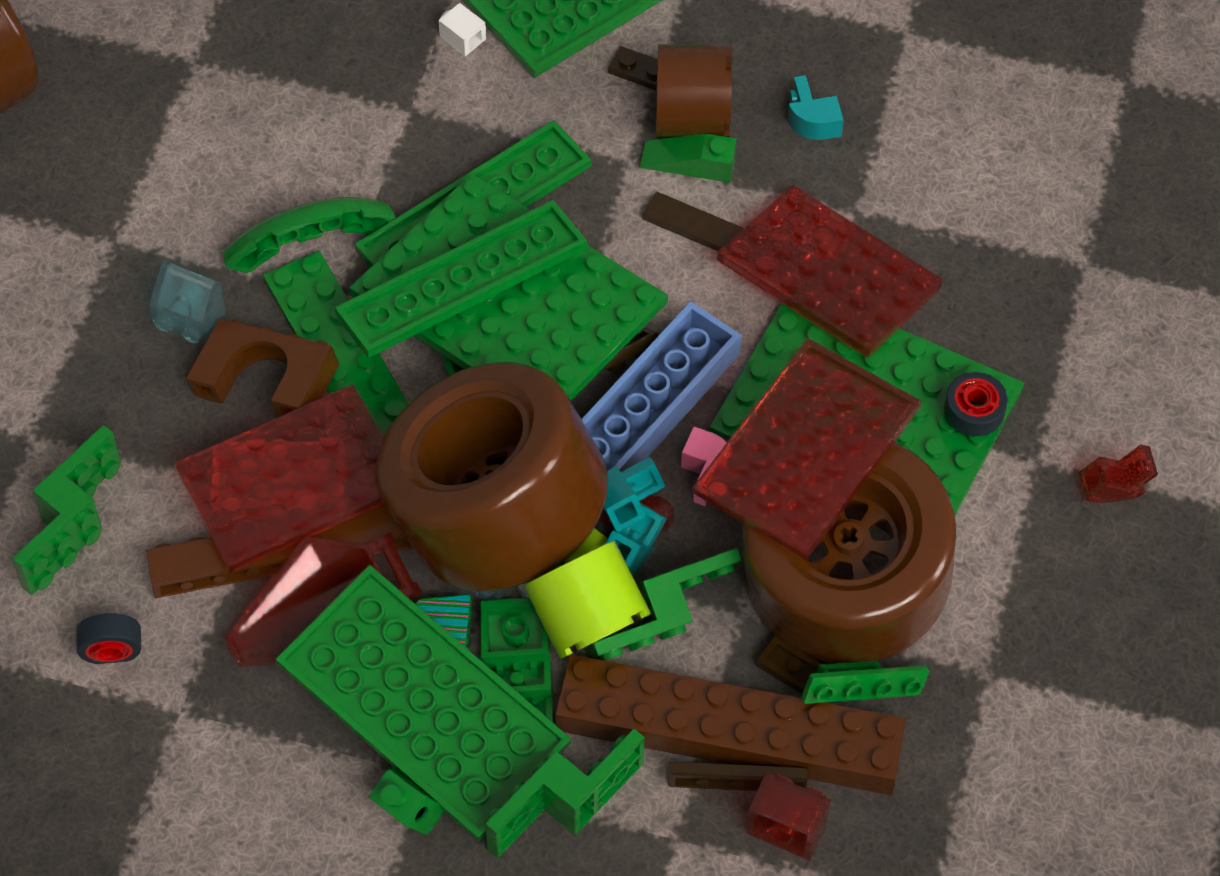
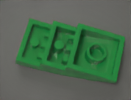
[481,598,554,723]

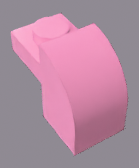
[681,427,733,506]

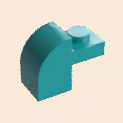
[787,75,844,140]
[603,456,666,533]
[605,502,667,575]

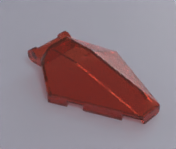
[224,533,422,667]

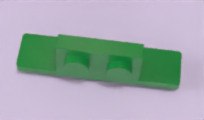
[801,661,930,704]

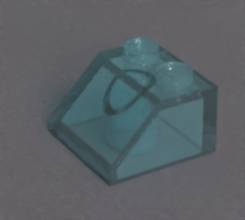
[149,261,226,343]

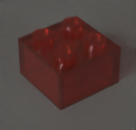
[747,772,831,861]

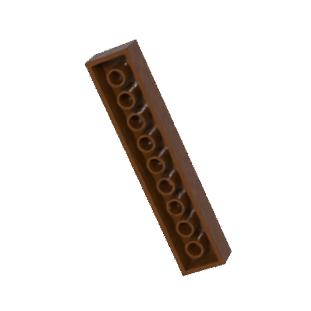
[556,654,906,795]

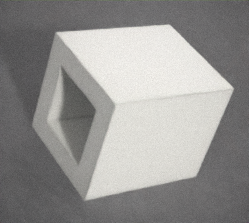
[439,3,486,56]

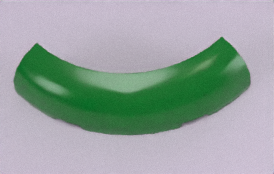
[223,197,395,273]

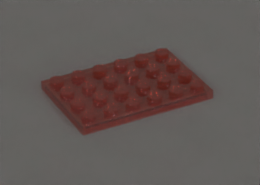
[717,185,943,358]
[692,338,921,560]
[174,384,384,573]

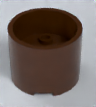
[656,44,732,137]

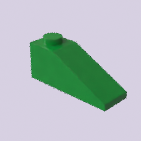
[640,134,737,183]

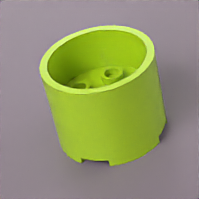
[524,541,651,659]

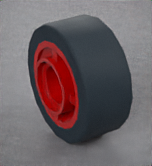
[944,372,1008,437]
[76,613,141,664]

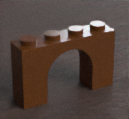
[186,318,340,426]

